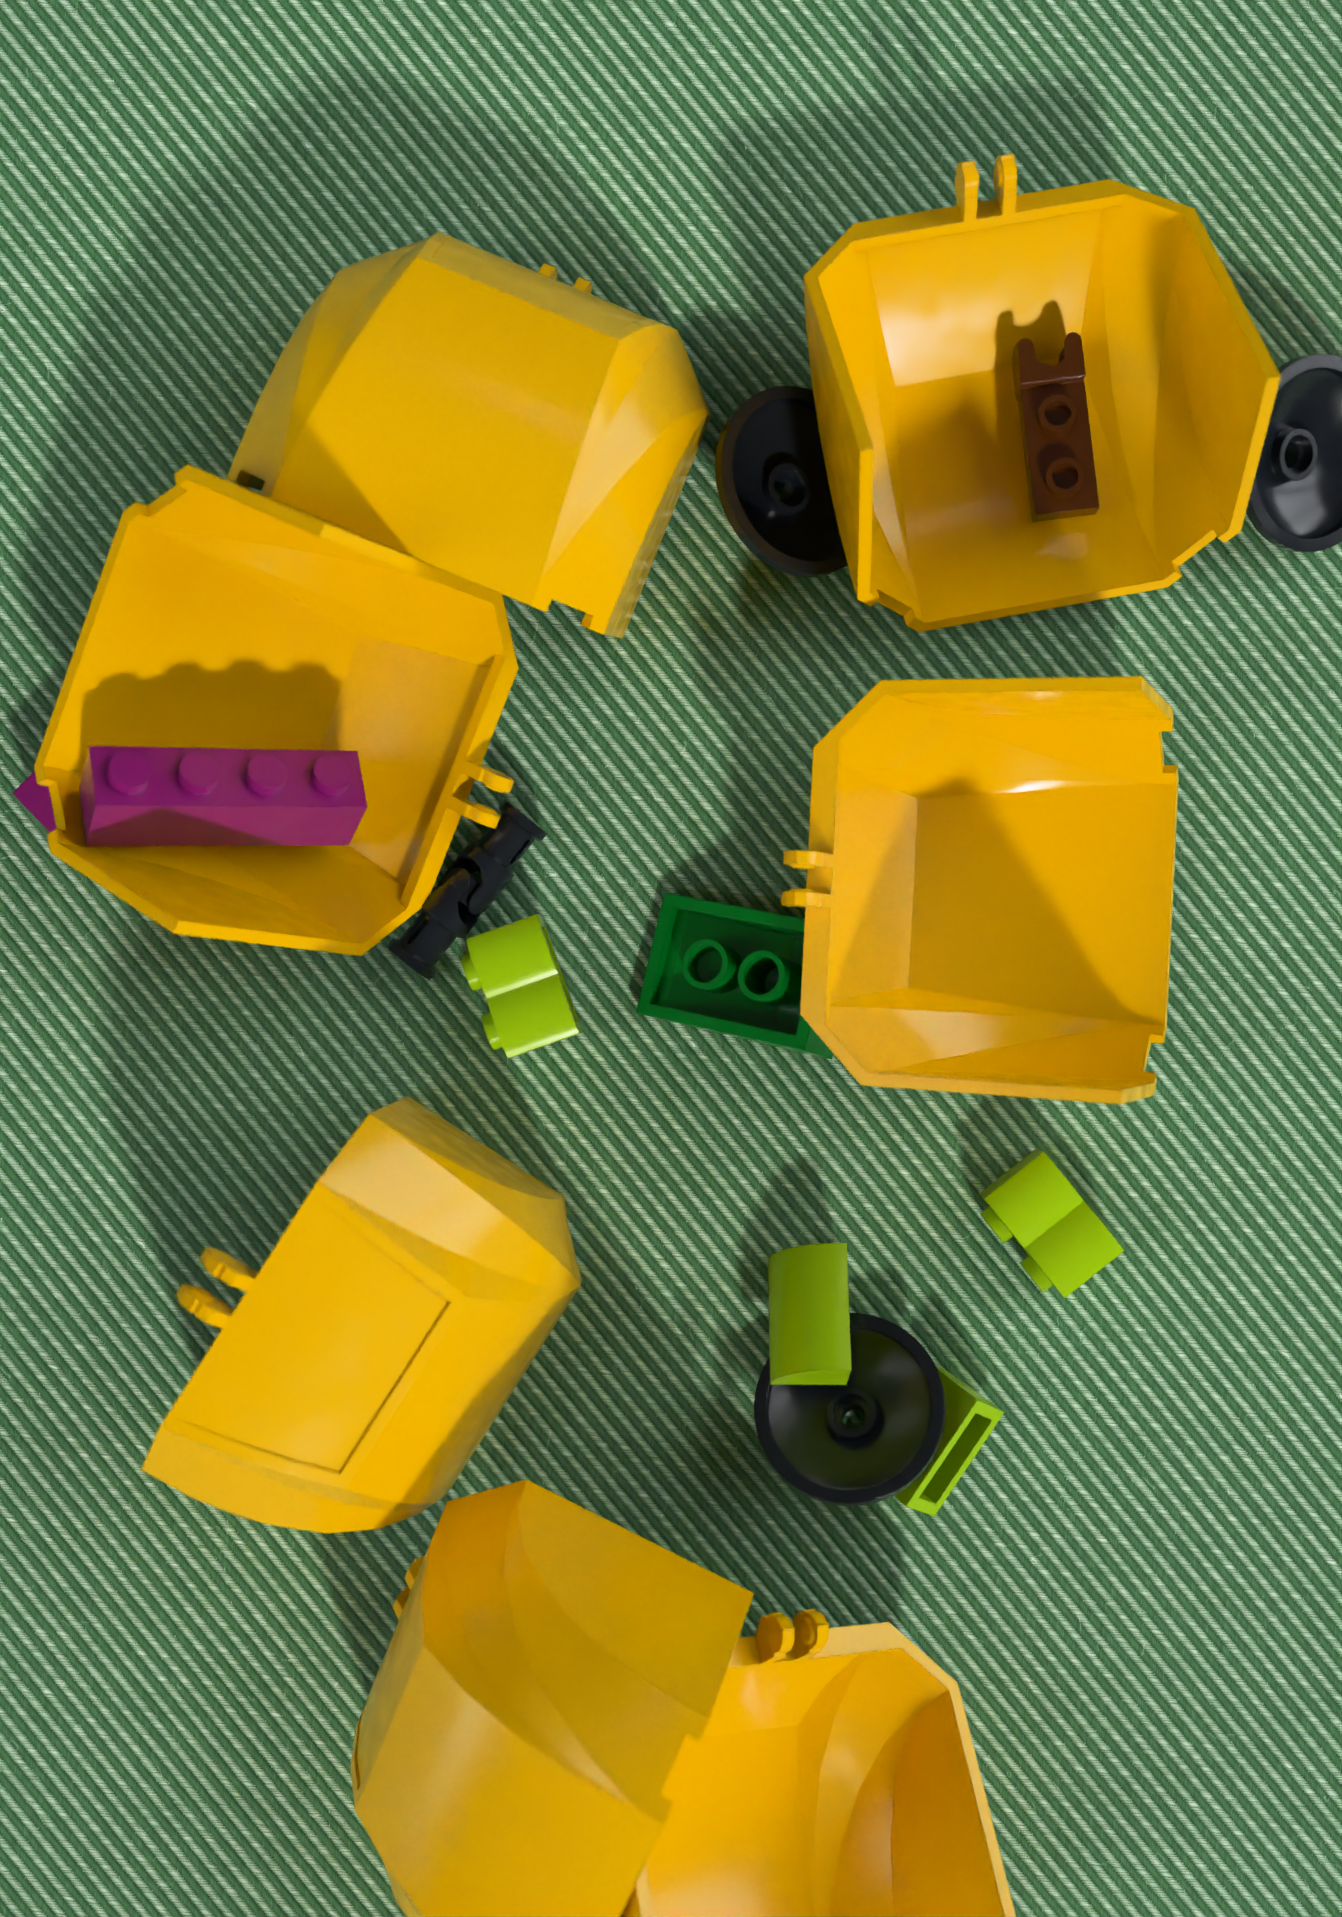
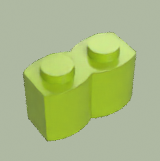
[461,914,583,1059]
[979,1148,1124,1298]

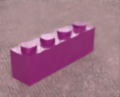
[79,746,367,846]

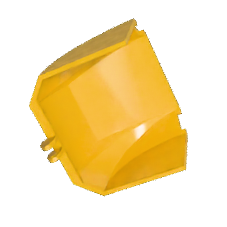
[803,153,1281,632]
[227,231,712,639]
[34,464,519,956]
[781,676,1179,1104]
[141,1096,582,1533]
[350,1479,754,1917]
[620,1609,1016,1917]

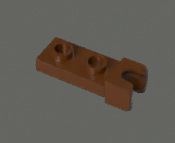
[1012,332,1099,522]

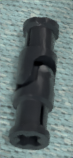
[387,799,547,980]

